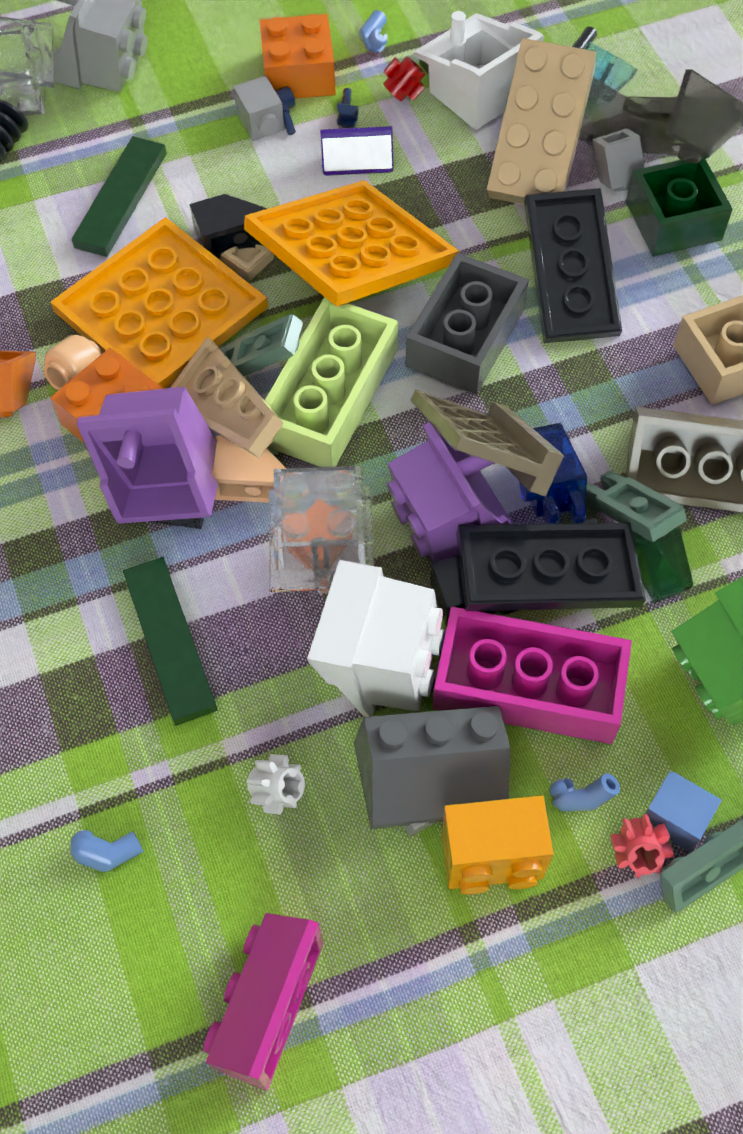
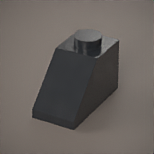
[189,194,268,258]

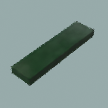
[71,136,167,257]
[122,557,218,726]

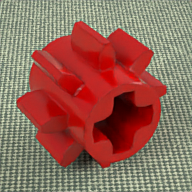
[383,56,426,102]

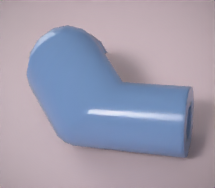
[359,10,388,53]
[549,773,620,812]
[70,830,144,872]

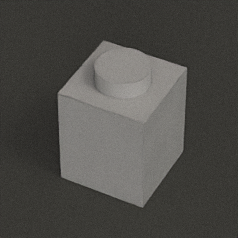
[233,75,285,141]
[592,128,645,192]

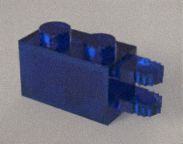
[519,423,588,524]

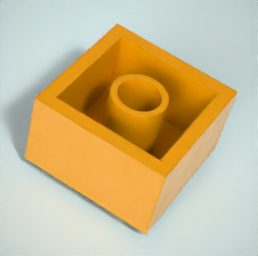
[441,795,554,895]

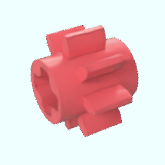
[610,814,674,878]

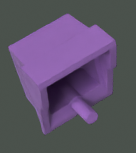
[76,387,218,524]
[386,422,513,562]

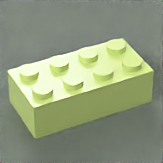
[265,297,398,472]

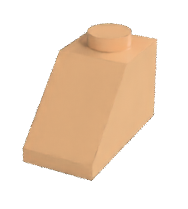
[212,436,296,504]

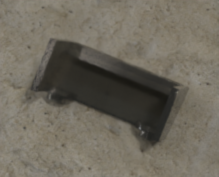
[578,69,743,164]

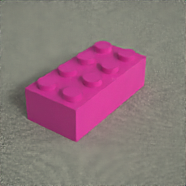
[432,606,632,744]

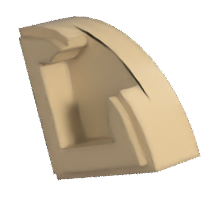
[221,245,274,281]

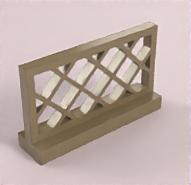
[411,389,564,497]

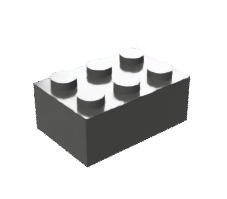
[406,253,529,394]

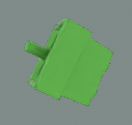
[671,576,743,726]

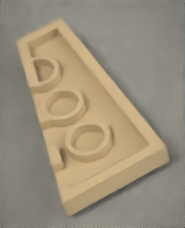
[170,337,284,458]

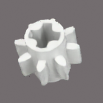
[246,754,305,815]

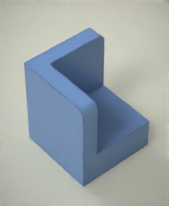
[645,772,722,852]

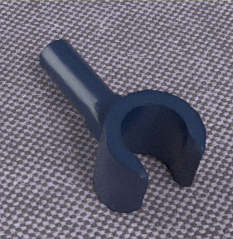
[275,86,296,135]
[337,88,359,128]

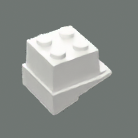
[414,11,544,130]
[307,560,446,717]

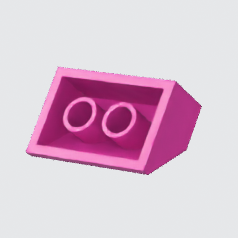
[203,913,324,1091]

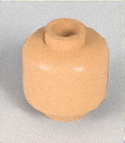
[44,335,102,390]

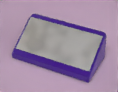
[320,126,394,176]

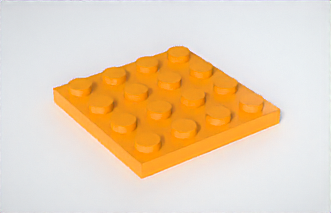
[244,180,459,307]
[50,217,268,389]

